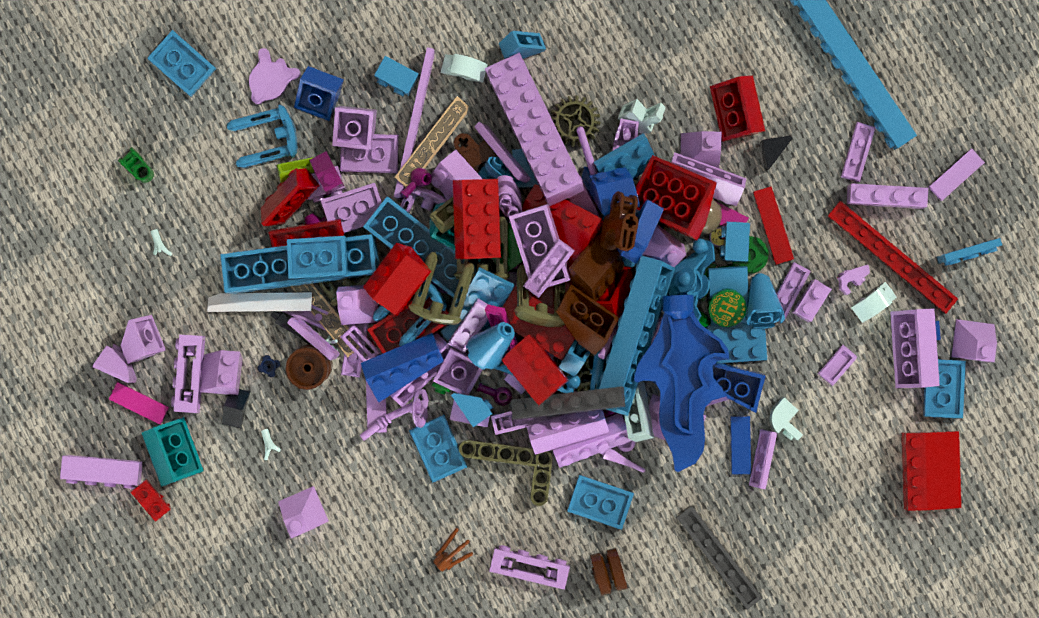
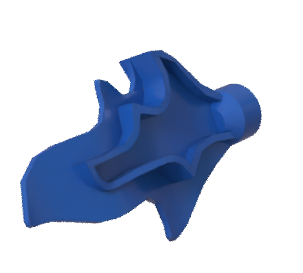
[634,295,730,472]

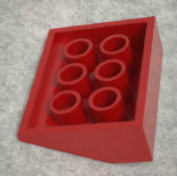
[636,155,717,240]
[522,184,603,268]
[901,431,961,511]

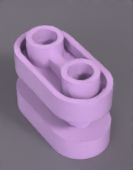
[496,175,522,217]

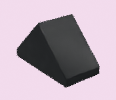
[761,136,792,170]
[222,389,250,429]

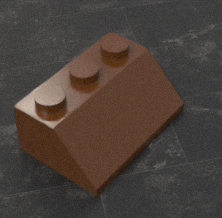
[569,233,624,301]

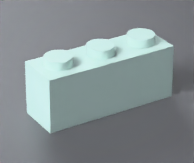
[624,381,654,442]

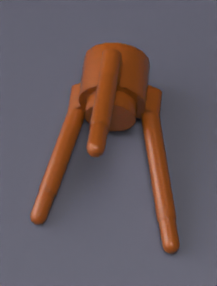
[433,528,473,572]

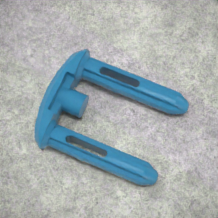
[227,105,298,168]
[373,280,447,346]

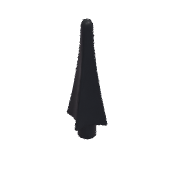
[271,311,311,344]

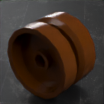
[286,344,333,390]
[590,548,628,596]

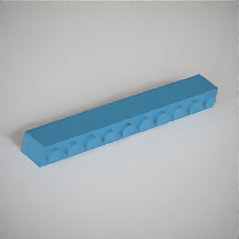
[790,0,917,150]

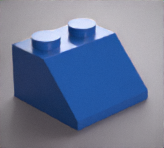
[294,66,344,121]
[589,167,640,216]

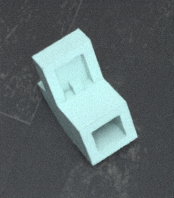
[440,54,488,83]
[618,99,666,134]
[851,282,897,323]
[769,397,803,440]

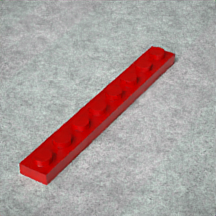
[827,201,958,314]

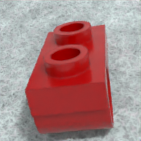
[130,479,171,522]

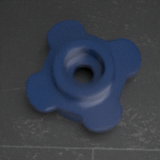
[258,355,280,377]

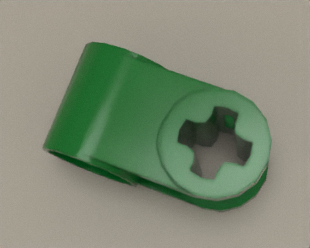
[118,147,154,183]

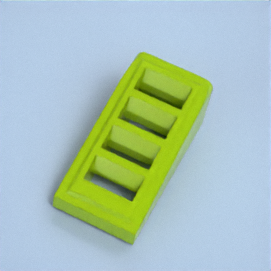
[276,157,315,183]

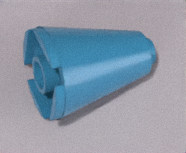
[746,273,785,329]
[466,322,515,370]

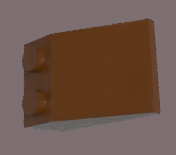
[556,285,619,355]

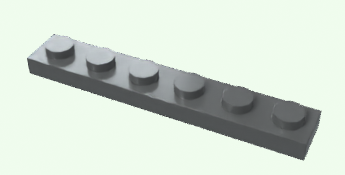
[511,386,625,420]
[676,506,762,610]

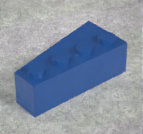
[361,333,444,403]
[713,362,766,413]

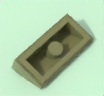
[429,197,454,234]

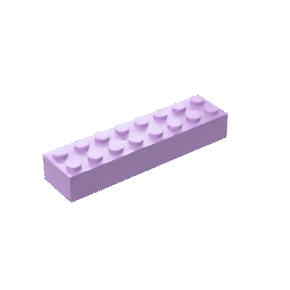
[485,53,584,206]

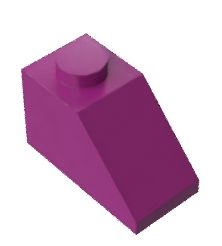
[309,151,344,194]

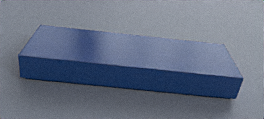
[730,416,751,474]

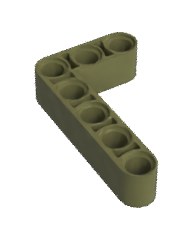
[459,440,553,506]

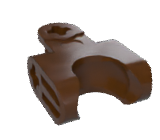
[454,133,498,173]
[599,191,638,251]

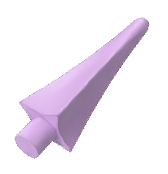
[600,448,645,473]

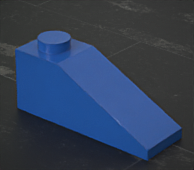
[616,199,664,264]

